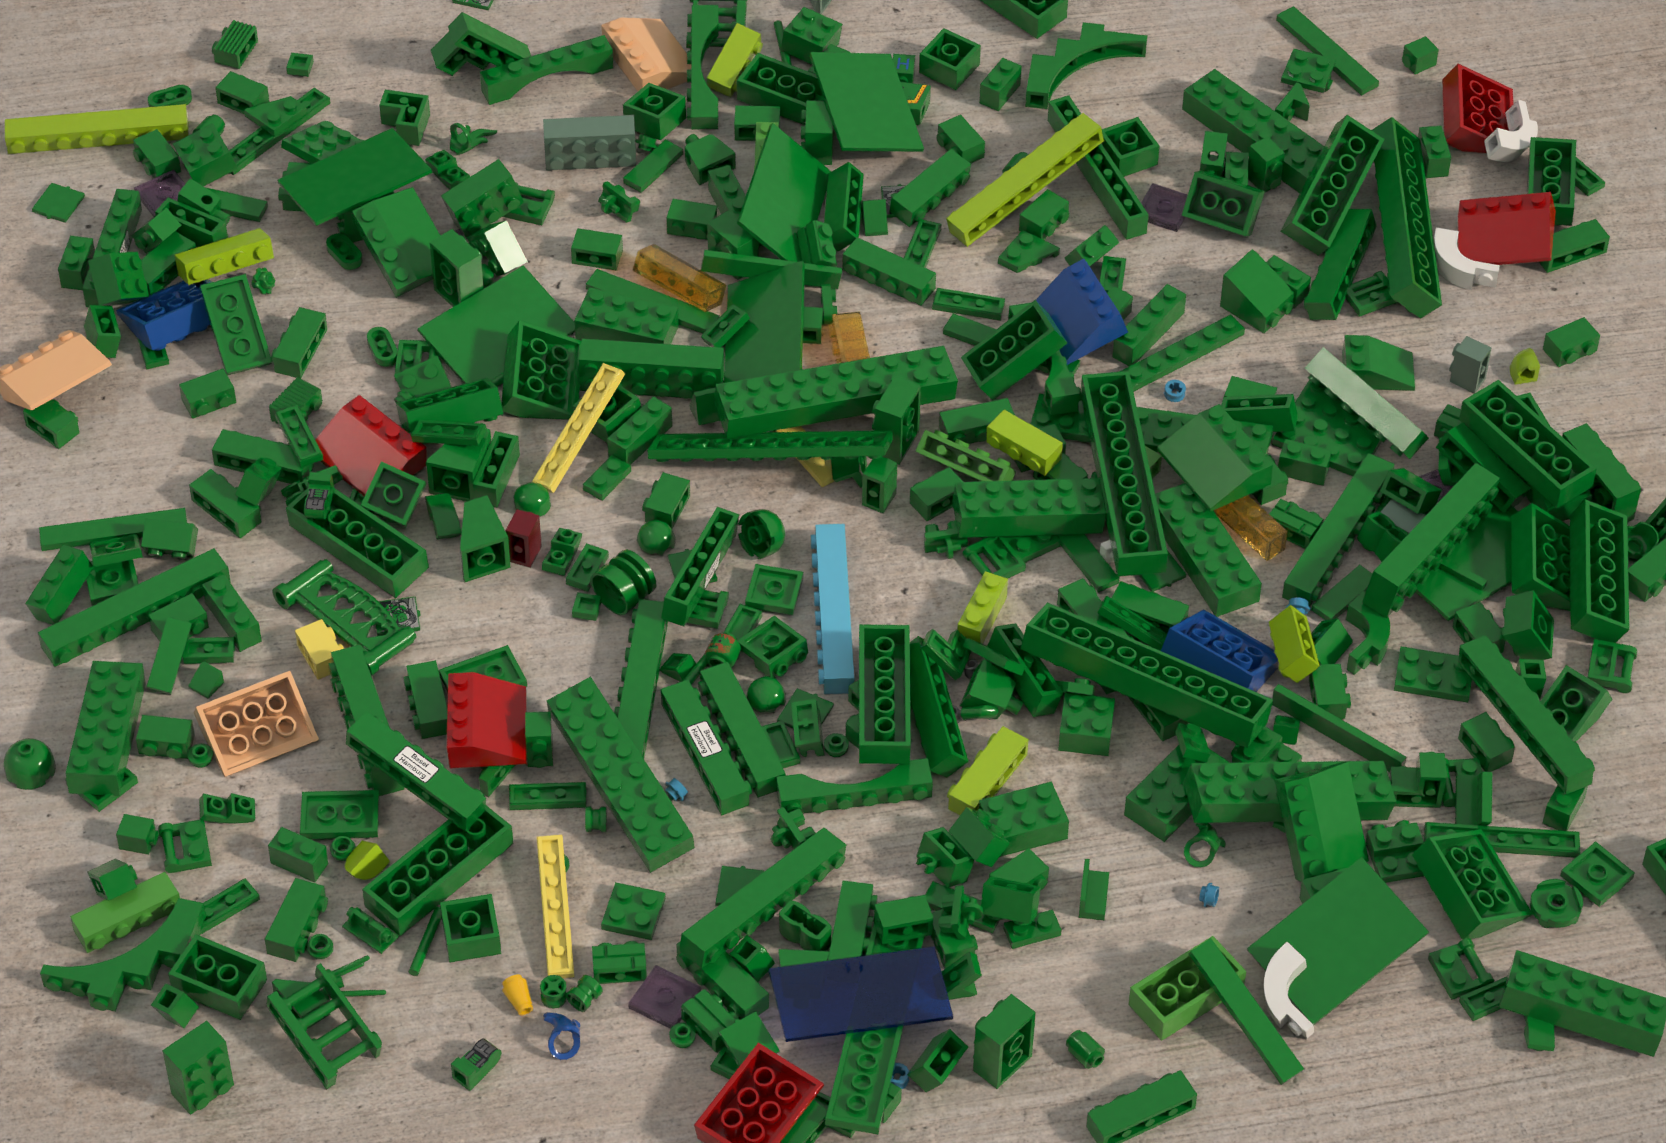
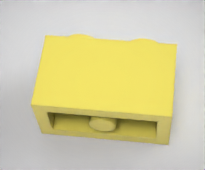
[295,619,344,680]

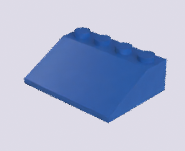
[1036,259,1128,365]
[116,279,212,351]
[1161,609,1279,692]

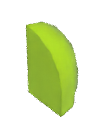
[1509,348,1540,385]
[345,840,390,880]

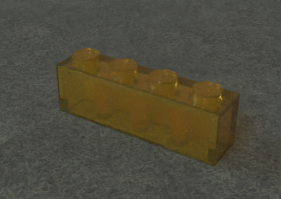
[633,244,727,312]
[828,311,870,364]
[1213,495,1288,561]

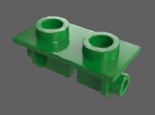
[342,907,399,954]

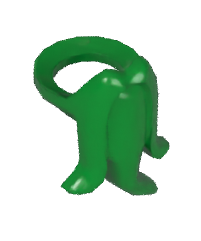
[450,123,497,155]
[1184,823,1226,868]

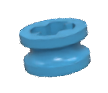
[1164,380,1186,402]
[891,1063,909,1089]

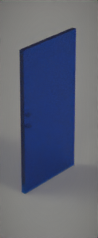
[769,947,953,1042]

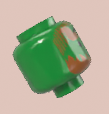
[705,633,741,668]

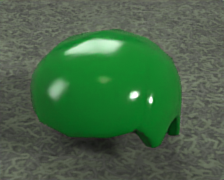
[513,482,551,517]
[637,520,676,555]
[1627,522,1659,560]
[747,676,786,713]

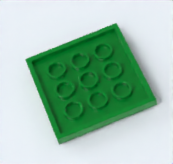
[1272,380,1398,476]

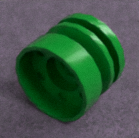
[591,549,657,615]

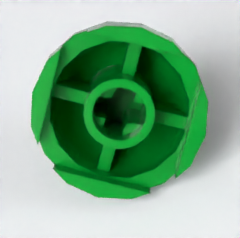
[738,509,785,559]
[4,738,56,790]

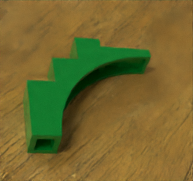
[1025,22,1148,109]
[40,898,206,1012]

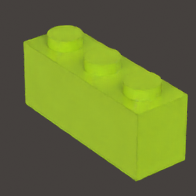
[707,23,763,98]
[986,410,1063,476]
[957,571,1008,644]
[1269,605,1320,683]

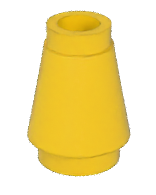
[502,974,533,1016]

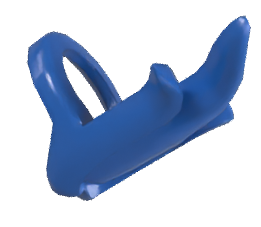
[543,1012,580,1060]

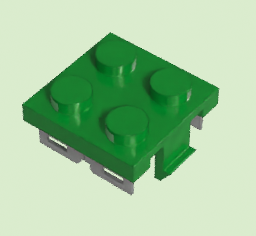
[1281,48,1336,98]

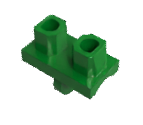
[598,181,640,223]
[924,520,968,559]
[770,807,815,849]
[939,885,983,940]

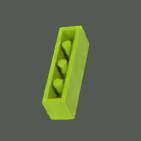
[175,228,274,285]
[947,726,1029,815]

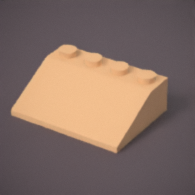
[601,17,691,91]
[0,330,112,411]
[194,671,319,777]

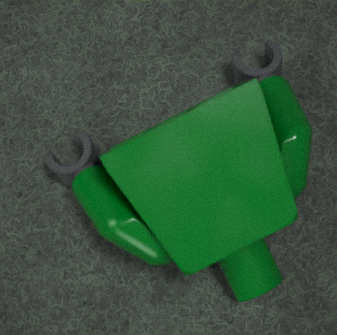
[952,659,1023,723]

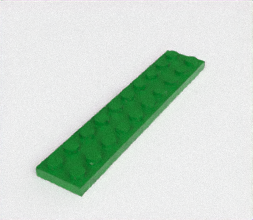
[1030,393,1273,456]
[647,430,893,462]
[825,924,925,1135]

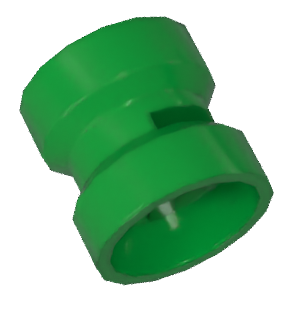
[566,975,603,1012]

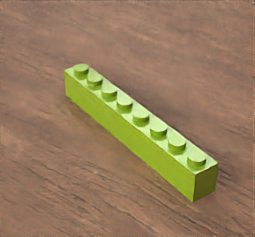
[5,104,189,154]
[946,113,1104,247]

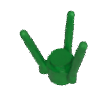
[323,955,386,997]

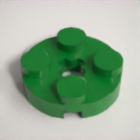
[1530,879,1583,928]

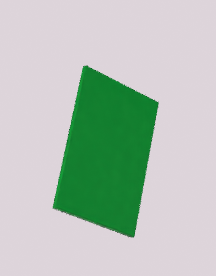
[809,52,924,152]
[277,128,433,226]
[417,265,575,384]
[1247,857,1429,1025]

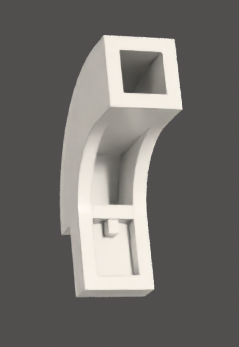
[1484,100,1538,162]
[1434,227,1500,290]
[1264,942,1314,1039]

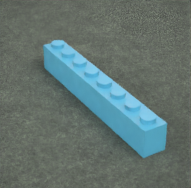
[811,524,854,694]

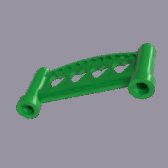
[272,559,417,676]

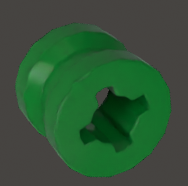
[585,806,607,832]
[540,975,567,1009]

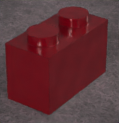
[505,509,542,568]

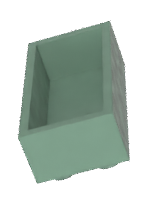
[543,115,636,170]

